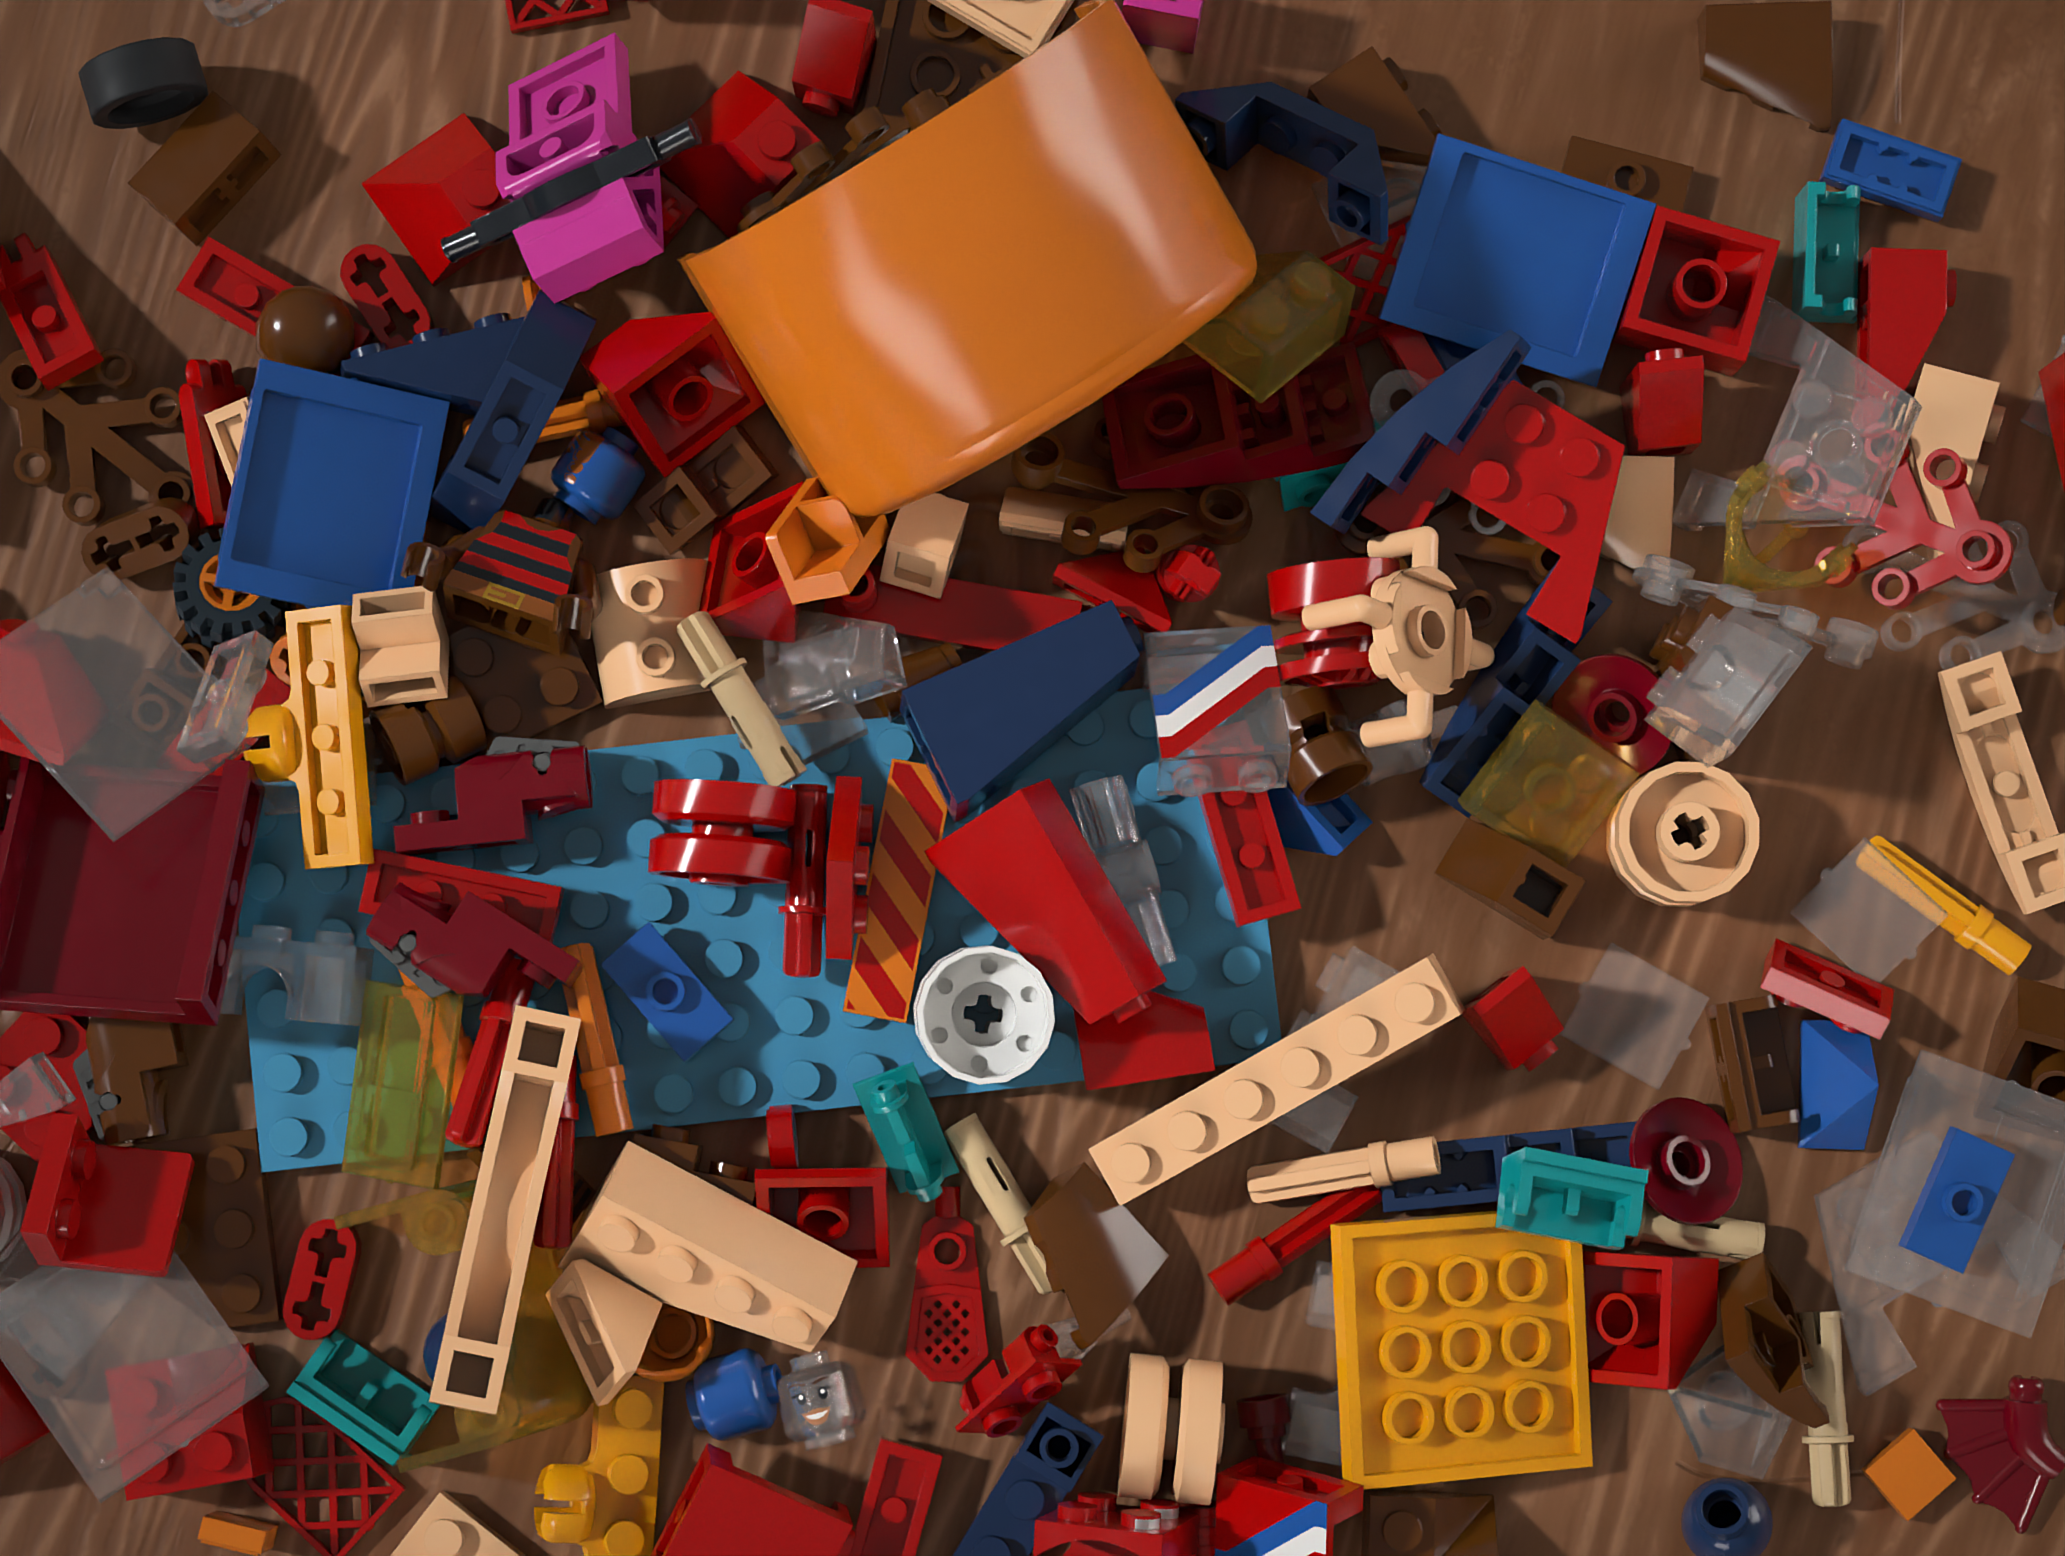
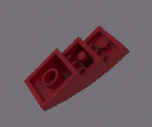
[1102,341,1377,489]

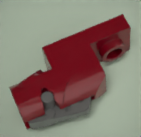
[393,736,593,856]
[366,882,584,998]

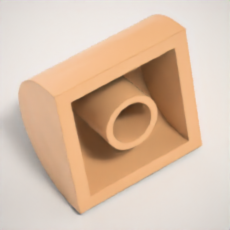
[591,558,711,709]

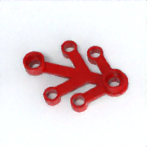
[1781,428,2014,610]

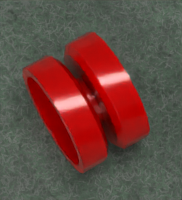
[648,779,797,887]

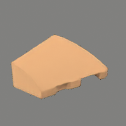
[1600,456,1674,585]

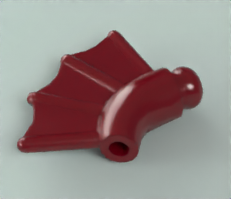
[1935,1375,2065,1534]

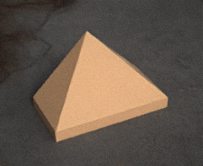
[545,1259,663,1406]

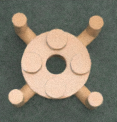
[1302,526,1495,748]

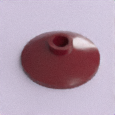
[1551,654,1676,780]
[1629,1097,1743,1225]

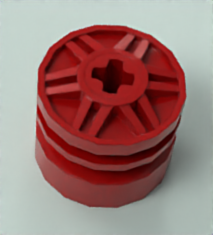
[1267,557,1400,690]

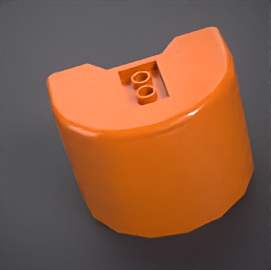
[676,0,1257,518]

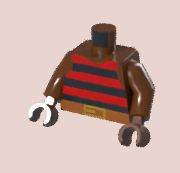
[400,498,603,656]

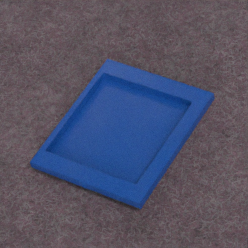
[1378,133,1656,387]
[214,358,450,609]

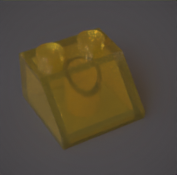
[1183,250,1356,403]

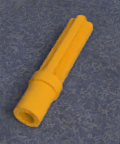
[1856,835,2032,976]

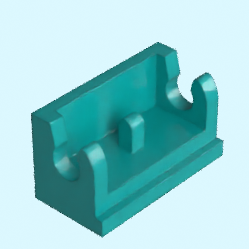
[1791,181,1861,324]
[1495,1147,1649,1251]
[286,1329,442,1466]

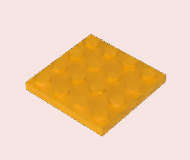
[1330,1211,1593,1490]

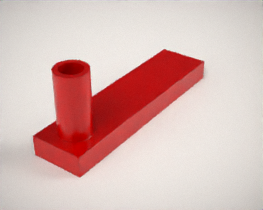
[822,564,1083,652]

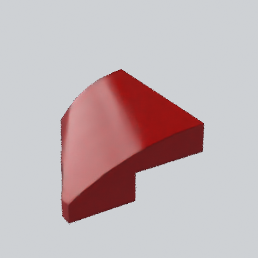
[1073,991,1215,1091]

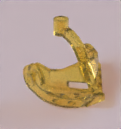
[1719,460,1859,599]

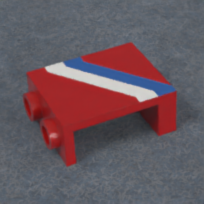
[1215,1456,1364,1556]

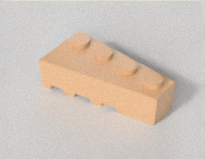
[558,1141,858,1352]

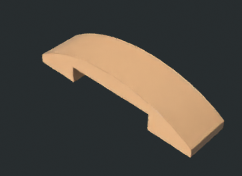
[1938,651,2065,914]

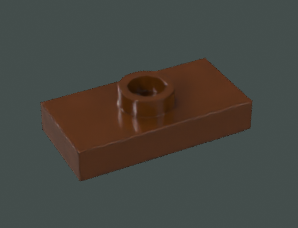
[1561,135,1694,212]

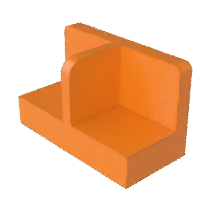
[765,477,891,605]

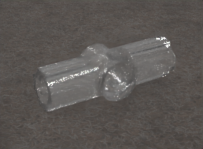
[1069,774,1177,967]

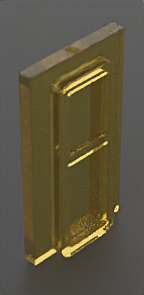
[341,980,464,1190]

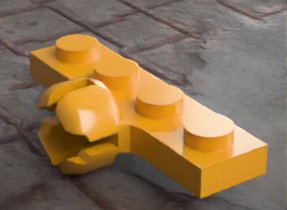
[242,605,374,869]
[534,1374,664,1556]

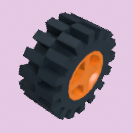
[172,528,291,653]

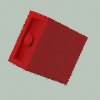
[650,1443,856,1556]

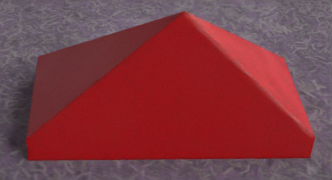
[1052,547,1172,642]

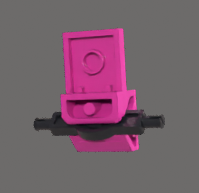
[441,32,702,304]

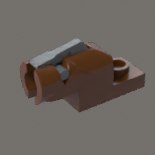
[73,1017,189,1146]

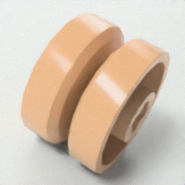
[1606,762,1759,907]
[1118,1353,1225,1505]

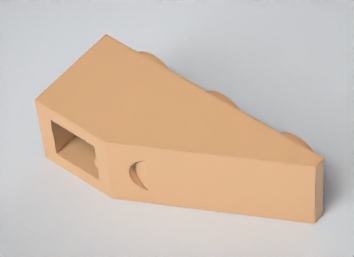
[1903,363,2006,561]

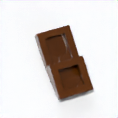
[633,425,779,555]

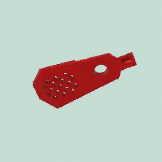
[905,1186,989,1382]

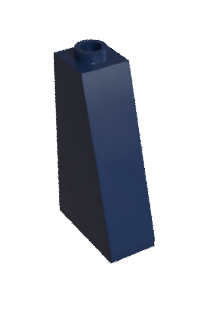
[900,600,1143,823]

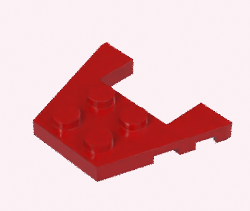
[1361,379,1626,644]

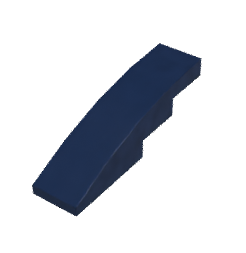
[1310,330,1532,535]
[1419,560,1613,818]
[1381,1121,1637,1212]

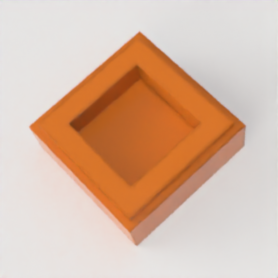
[1861,1427,1956,1521]
[197,1510,279,1556]

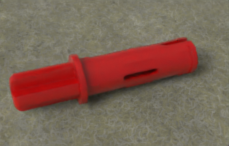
[778,784,828,978]

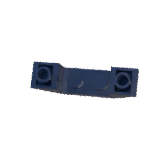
[1175,82,1388,246]
[428,289,597,533]
[952,1401,1104,1556]

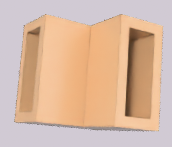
[351,586,449,707]

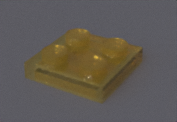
[1457,699,1640,868]

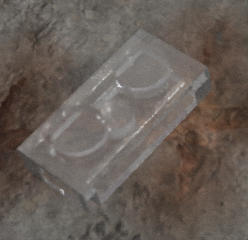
[176,630,274,764]

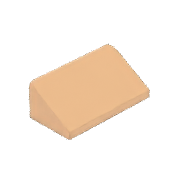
[999,487,1128,552]

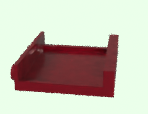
[0,757,265,1026]

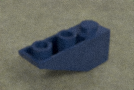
[340,313,524,416]

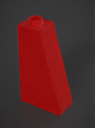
[924,778,1167,1025]

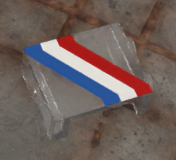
[1140,625,1292,797]

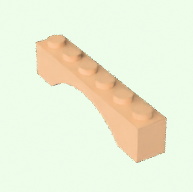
[1088,953,1466,1206]
[429,1005,581,1415]

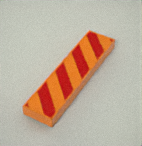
[843,758,948,1024]

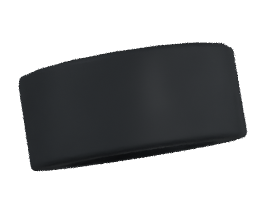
[78,37,208,129]

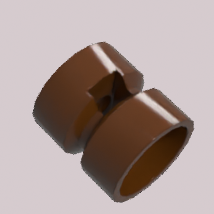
[369,674,488,786]
[1259,686,1373,806]

